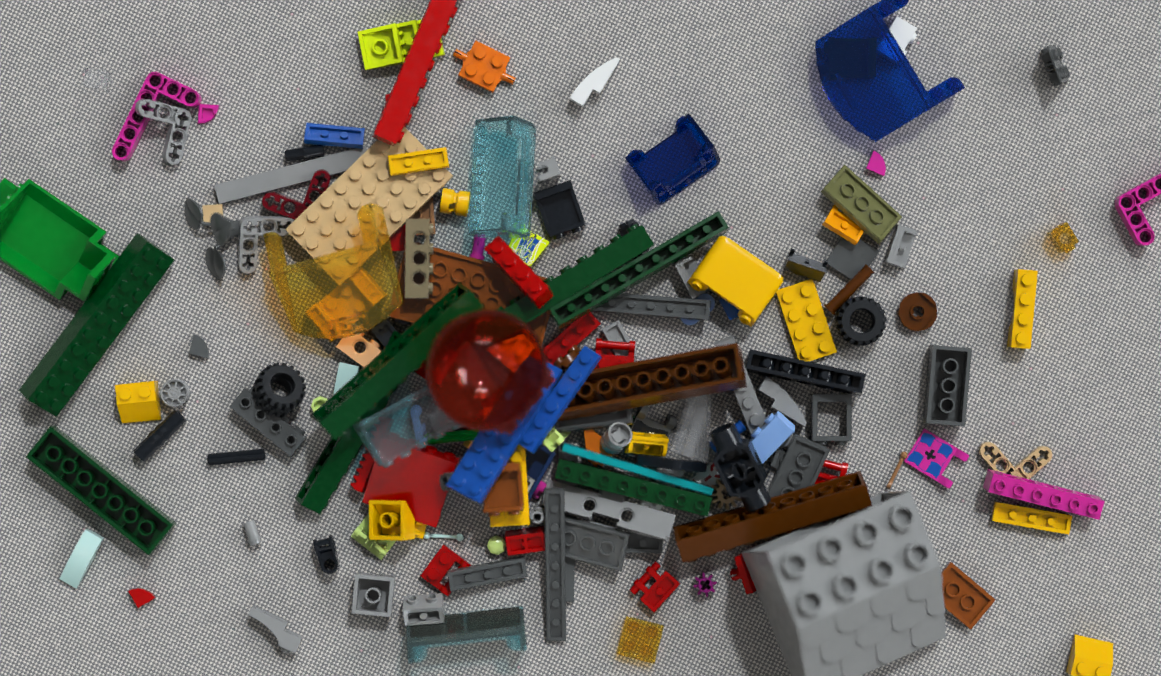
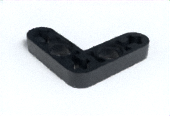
[635,454,707,472]

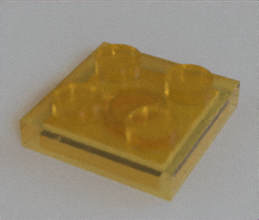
[616,615,664,664]

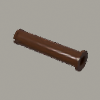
[824,264,875,315]

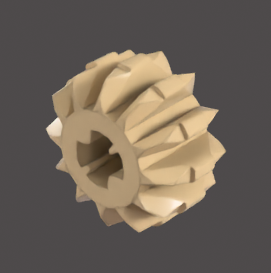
[710,479,741,510]

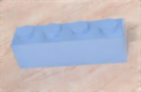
[750,411,795,464]

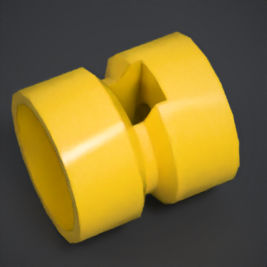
[440,188,471,217]

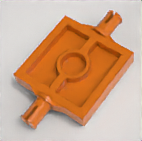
[453,40,516,93]

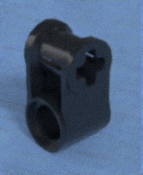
[313,535,340,574]

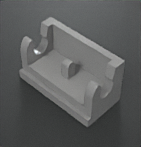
[537,156,561,184]
[884,225,917,269]
[674,255,710,299]

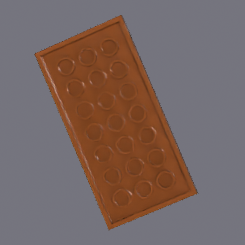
[387,242,550,357]

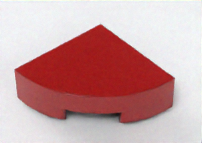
[128,588,156,608]

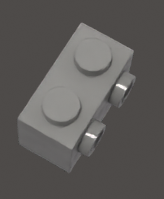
[403,593,445,626]

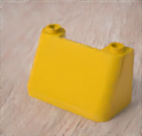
[687,236,784,327]

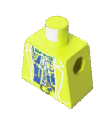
[509,224,550,267]

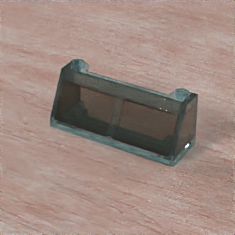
[406,605,528,663]

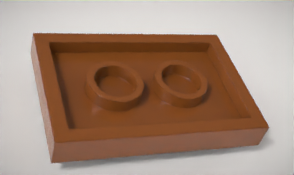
[942,562,996,630]

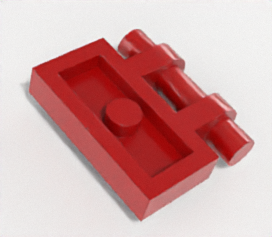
[629,561,680,612]

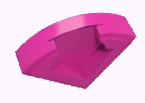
[198,104,219,124]
[866,151,886,176]
[532,480,547,500]

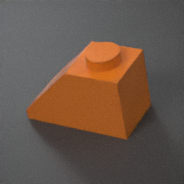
[583,429,612,467]

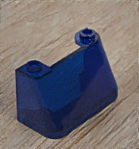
[625,113,720,205]

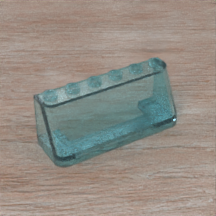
[468,115,536,238]
[353,368,483,468]

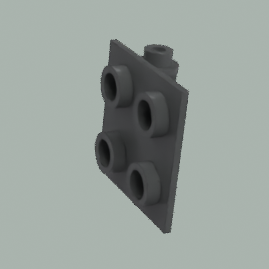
[1040,45,1070,87]

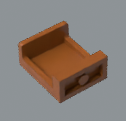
[483,462,525,516]

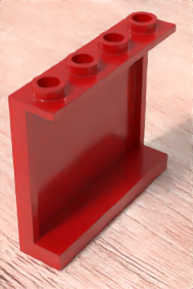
[362,433,460,528]

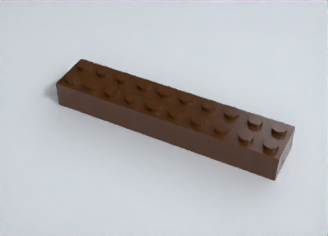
[549,343,747,422]
[673,471,872,563]

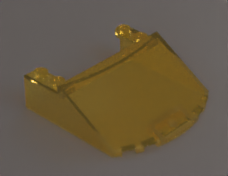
[263,203,403,339]

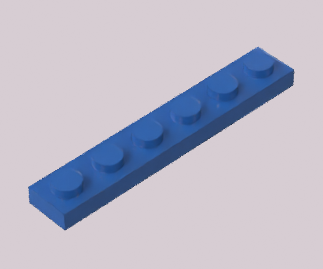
[519,345,602,454]

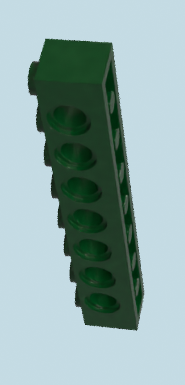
[555,458,712,517]

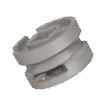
[160,379,190,407]

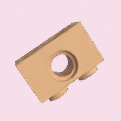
[336,327,382,367]

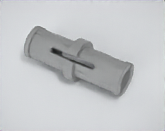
[531,505,545,524]

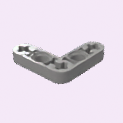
[135,99,191,165]
[238,216,294,274]

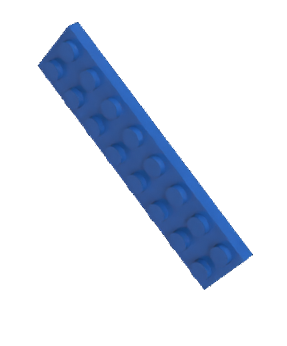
[446,354,563,505]

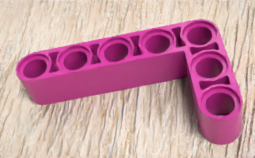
[112,72,202,162]
[1114,173,1161,246]

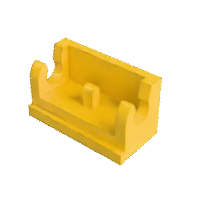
[624,431,669,457]

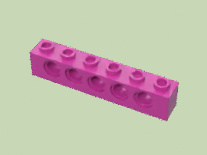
[983,469,1105,520]

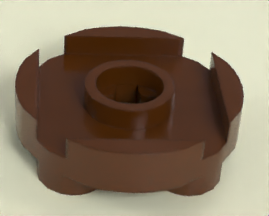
[897,292,937,331]
[553,345,581,374]

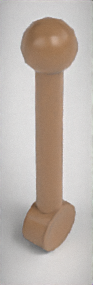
[886,451,908,489]

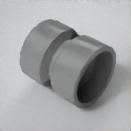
[600,422,632,454]

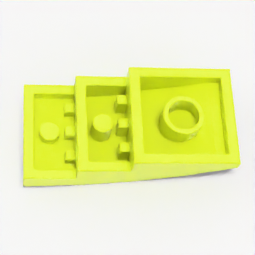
[358,19,445,70]

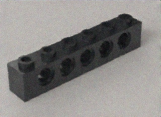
[746,349,866,396]

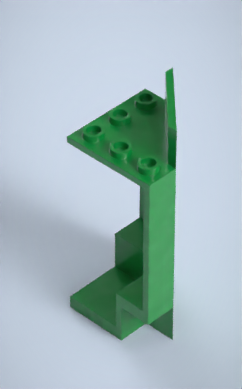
[0,178,119,302]

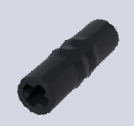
[133,409,187,462]

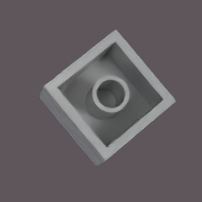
[352,572,396,617]

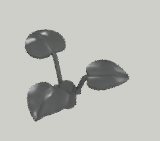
[185,197,240,281]

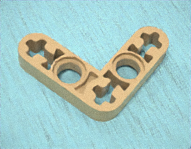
[979,442,1053,479]

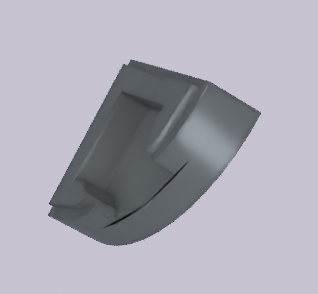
[189,335,209,358]

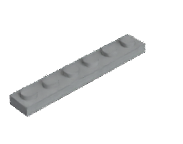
[714,335,766,434]

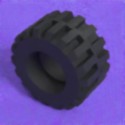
[835,296,887,345]
[252,362,306,417]

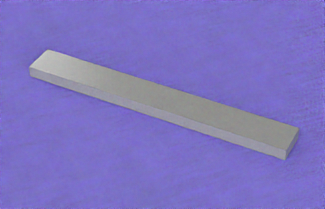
[214,146,367,204]

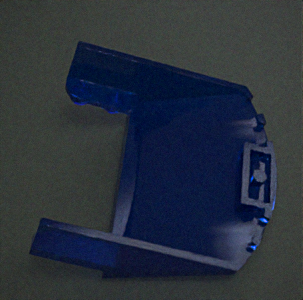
[815,0,965,142]

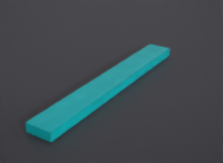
[560,442,713,496]

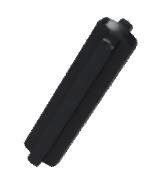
[207,449,266,465]

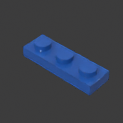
[304,123,365,149]

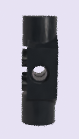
[709,422,771,512]

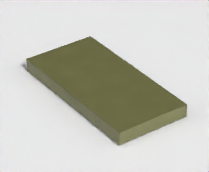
[821,164,902,244]

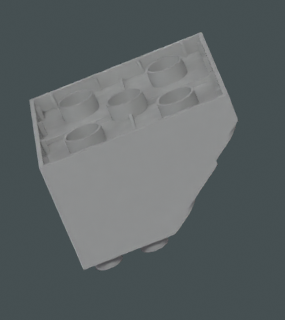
[741,491,946,676]

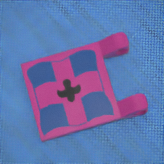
[904,428,969,488]

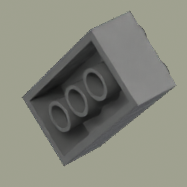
[923,345,972,426]

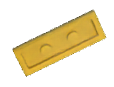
[388,147,449,176]

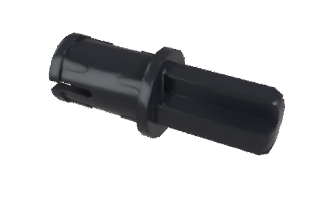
[285,145,325,161]

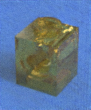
[1047,222,1079,253]

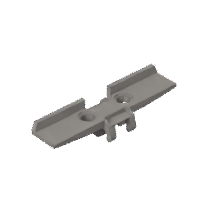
[540,479,676,542]

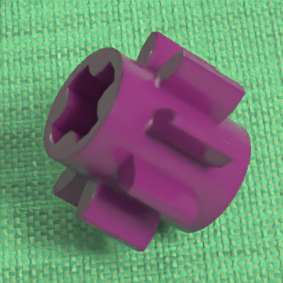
[693,572,717,597]

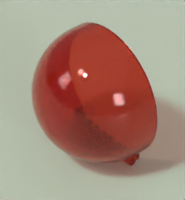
[426,309,556,435]

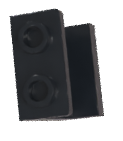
[534,180,586,240]

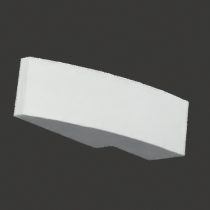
[570,57,620,107]

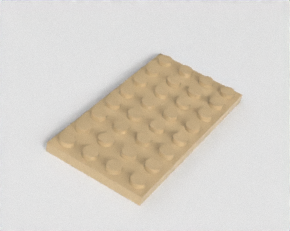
[285,126,453,286]

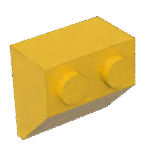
[115,381,162,423]
[369,500,415,541]
[1066,634,1113,676]

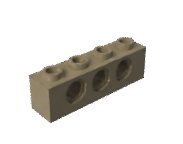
[405,219,434,298]

